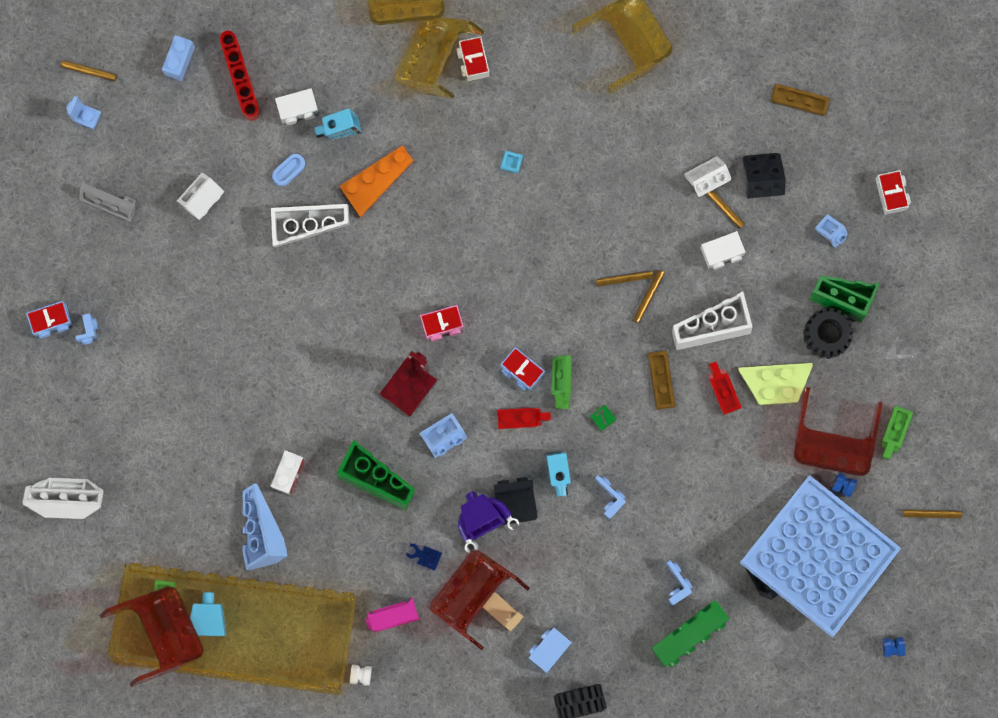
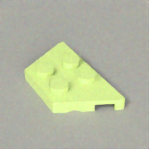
[738,363,813,405]

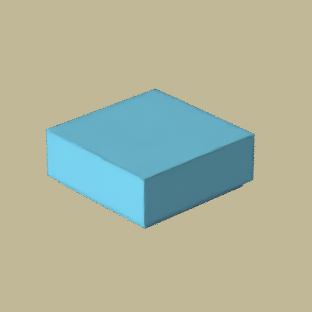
[500,150,523,174]

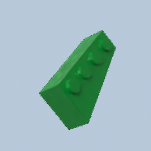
[337,440,415,511]
[651,600,730,668]

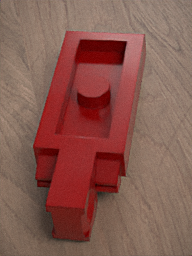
[708,361,742,416]
[497,408,551,430]

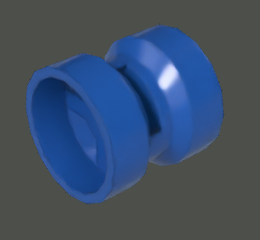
[832,472,857,498]
[882,637,905,657]

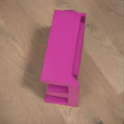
[365,597,419,633]

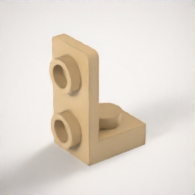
[483,593,524,632]

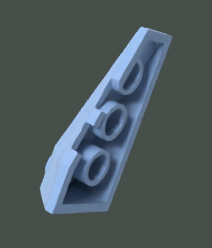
[243,483,287,570]

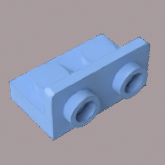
[420,413,467,458]

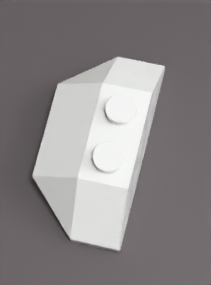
[23,478,104,519]

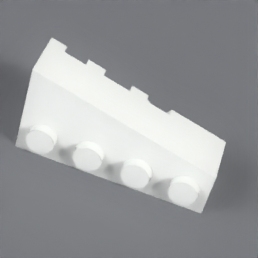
[271,204,350,247]
[672,292,753,350]

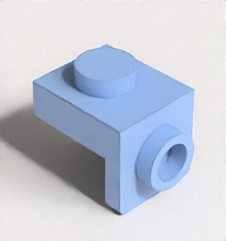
[75,314,99,345]

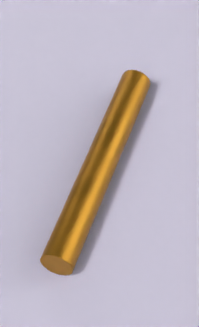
[61,60,117,82]
[706,190,745,229]
[633,270,665,323]
[596,271,654,287]
[903,510,962,519]

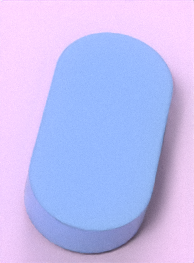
[272,154,305,186]

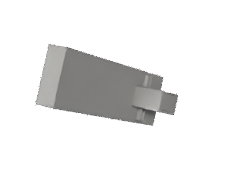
[79,183,136,222]

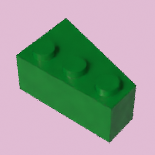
[809,276,880,323]

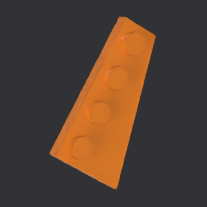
[340,145,413,218]

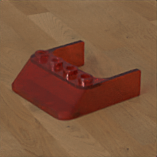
[794,387,883,476]
[430,550,530,650]
[99,587,203,687]

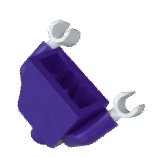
[457,491,519,553]

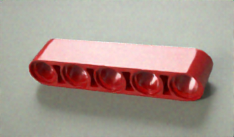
[219,30,260,121]

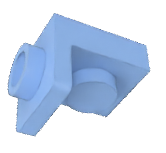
[815,214,848,248]

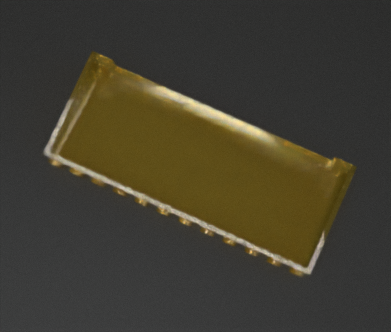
[107,563,357,695]

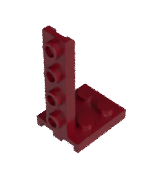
[379,351,438,417]

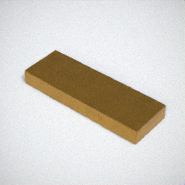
[770,83,830,117]
[648,351,676,410]

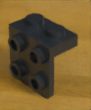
[743,153,786,199]
[494,477,537,525]

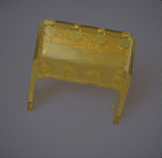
[368,0,445,25]
[572,0,672,94]
[395,16,485,99]

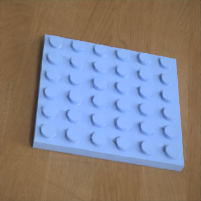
[740,475,901,637]

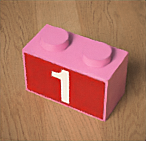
[420,305,464,342]

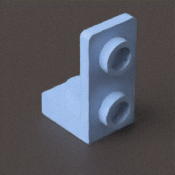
[67,96,101,130]
[594,475,626,520]
[666,560,693,606]

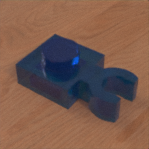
[406,543,442,571]

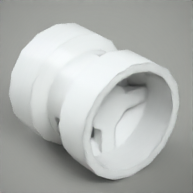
[350,664,372,686]

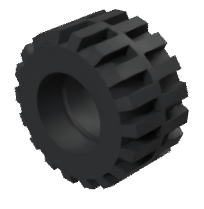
[803,308,854,359]
[553,684,607,718]

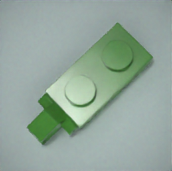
[551,355,572,410]
[881,406,913,461]

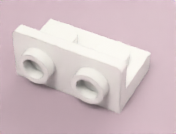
[684,156,731,197]

